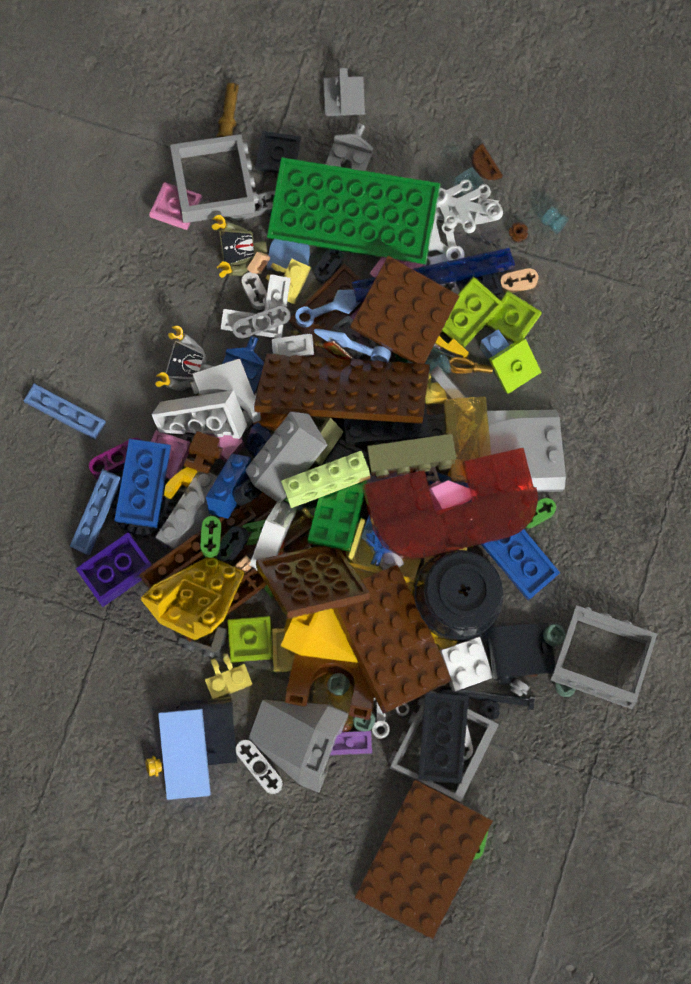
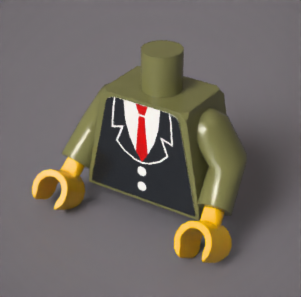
[212,215,267,277]

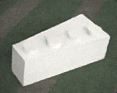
[152,390,248,439]

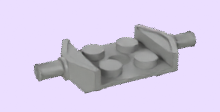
[325,123,373,171]

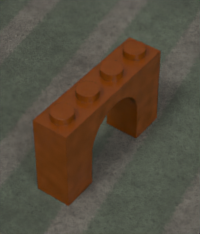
[285,653,374,720]

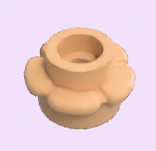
[234,555,253,574]

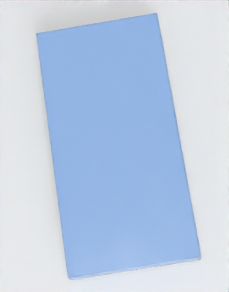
[158,709,211,800]

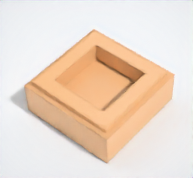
[247,252,270,274]

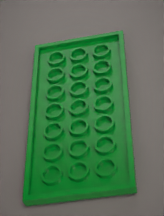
[267,158,441,265]

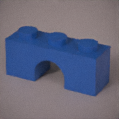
[206,453,251,519]

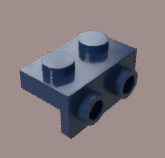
[245,423,271,458]

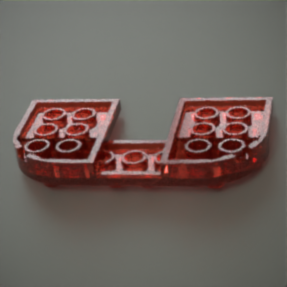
[362,448,538,560]

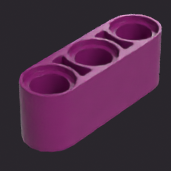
[89,438,143,479]

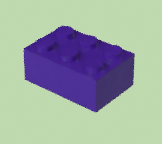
[76,533,152,607]

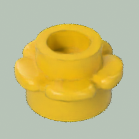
[145,756,162,777]

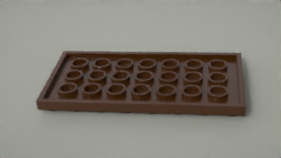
[254,354,430,424]

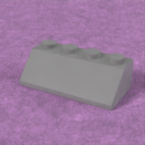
[245,412,327,503]
[156,471,221,551]

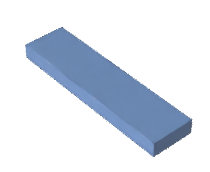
[23,384,106,440]
[70,469,122,555]

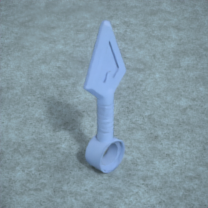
[296,290,369,327]
[314,329,391,363]

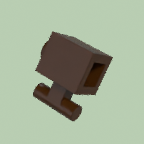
[184,431,223,474]

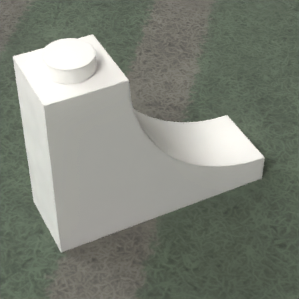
[191,359,261,423]
[250,501,297,571]

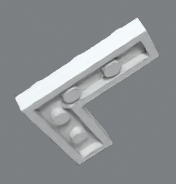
[221,275,291,338]

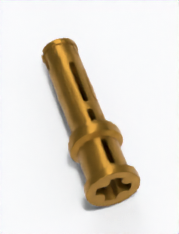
[216,83,239,138]

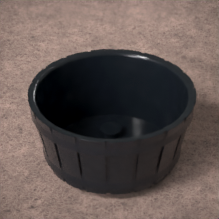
[412,550,503,641]

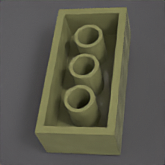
[368,434,456,479]

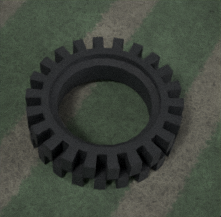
[111,480,176,537]

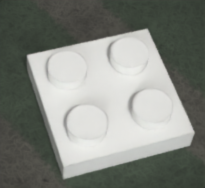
[440,637,493,691]

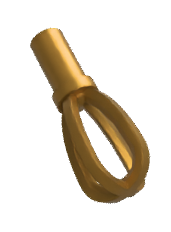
[449,356,493,374]

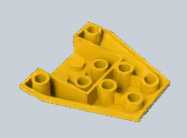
[141,557,244,640]
[281,609,358,663]

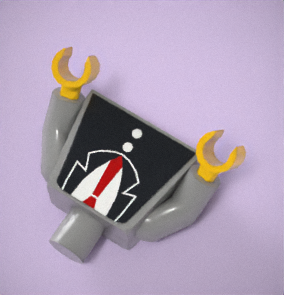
[155,326,215,392]

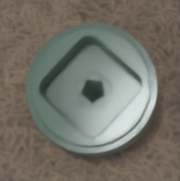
[543,624,566,646]
[327,673,350,696]
[555,682,576,697]
[353,712,376,731]

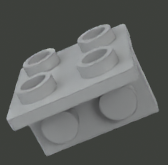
[324,68,365,116]

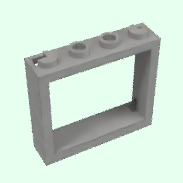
[170,134,258,223]
[551,605,657,709]
[388,691,499,803]

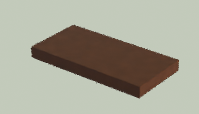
[289,264,371,347]

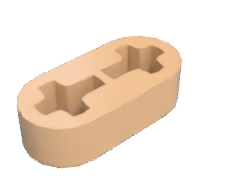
[500,268,538,293]

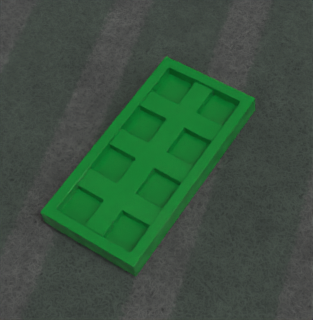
[308,462,370,551]

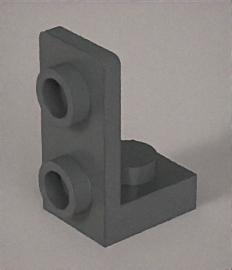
[178,627,227,658]

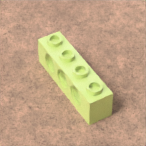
[281,451,371,508]

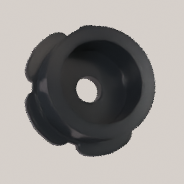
[479,700,500,720]

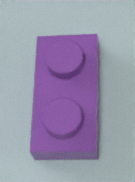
[330,731,372,755]

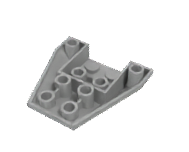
[248,699,349,793]

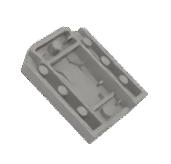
[476,410,566,493]

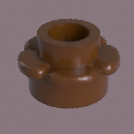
[508,222,528,242]

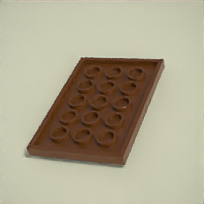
[332,564,452,714]
[355,780,493,939]

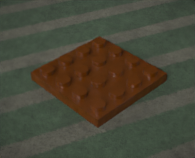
[349,256,460,364]
[256,546,370,619]

